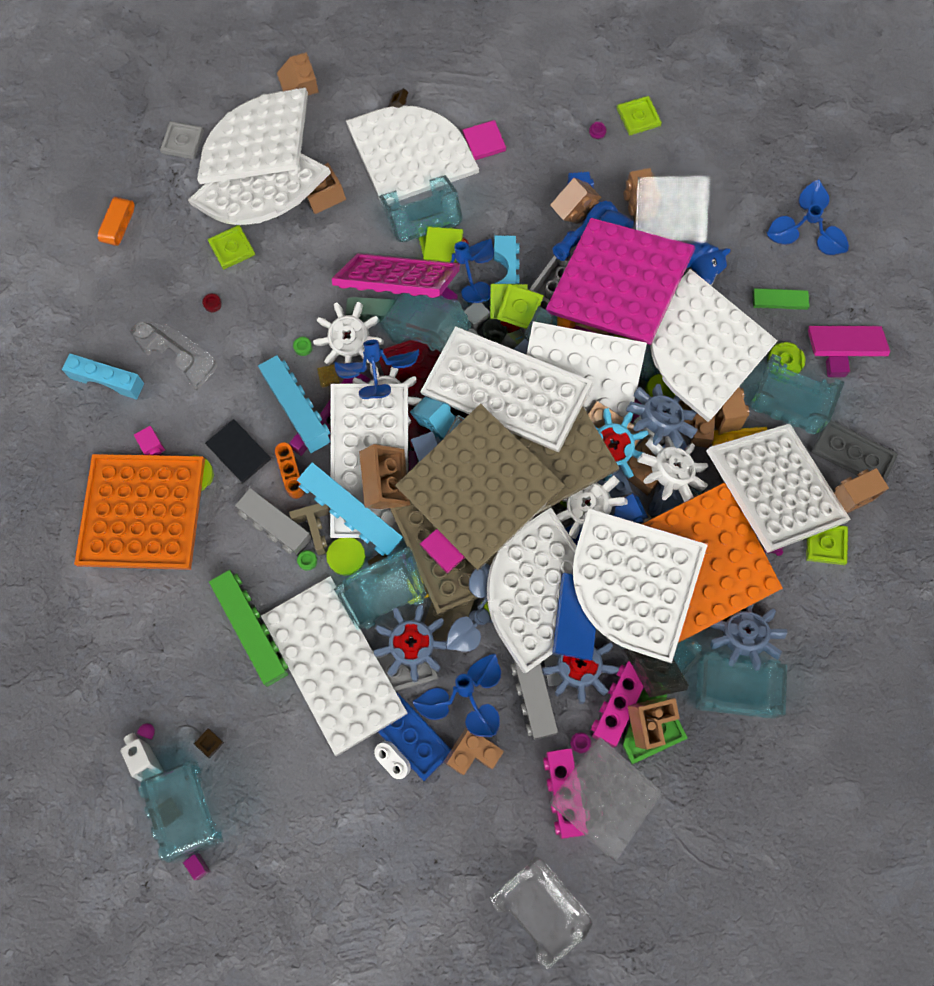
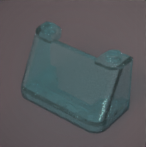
[334,546,427,630]

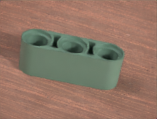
[345,297,399,323]

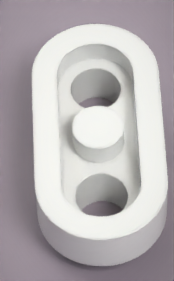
[374,741,411,779]

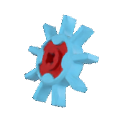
[594,408,648,482]

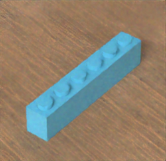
[258,355,331,453]
[297,463,403,556]

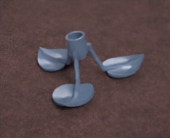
[446,564,493,652]

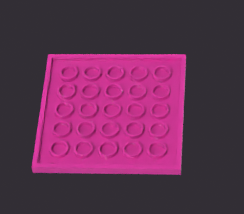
[546,218,695,345]

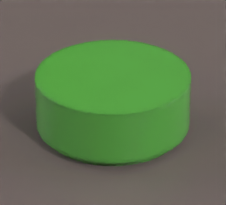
[293,337,312,356]
[297,550,317,571]

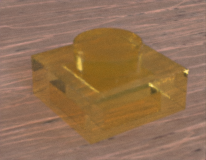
[317,364,340,388]

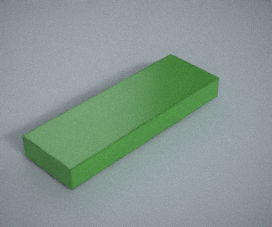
[753,288,809,310]

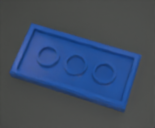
[552,573,596,661]
[378,693,451,781]

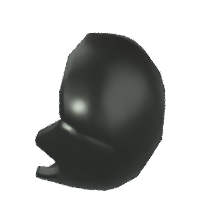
[481,319,509,344]

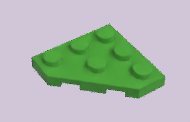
[622,682,688,765]

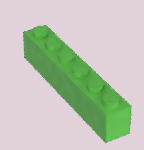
[209,570,289,687]

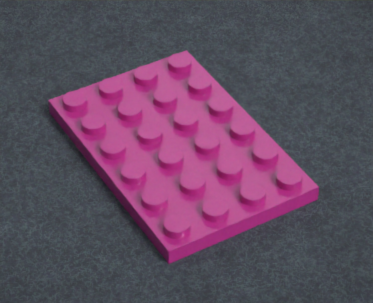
[332,253,460,298]

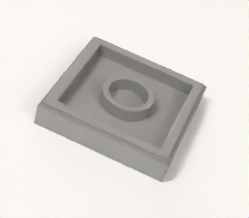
[160,122,204,159]

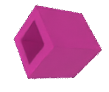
[134,426,165,456]

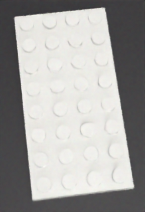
[420,326,593,453]
[330,383,408,538]
[261,576,408,756]

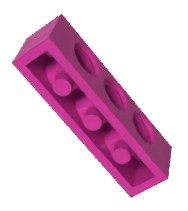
[591,661,650,748]
[543,748,587,839]

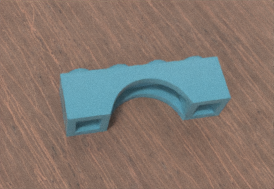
[494,236,519,284]
[62,353,144,400]

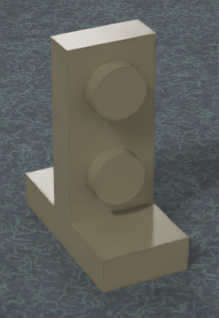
[289,503,330,556]

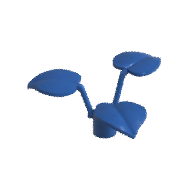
[767,179,849,255]
[451,238,494,303]
[335,339,419,399]
[413,654,501,737]

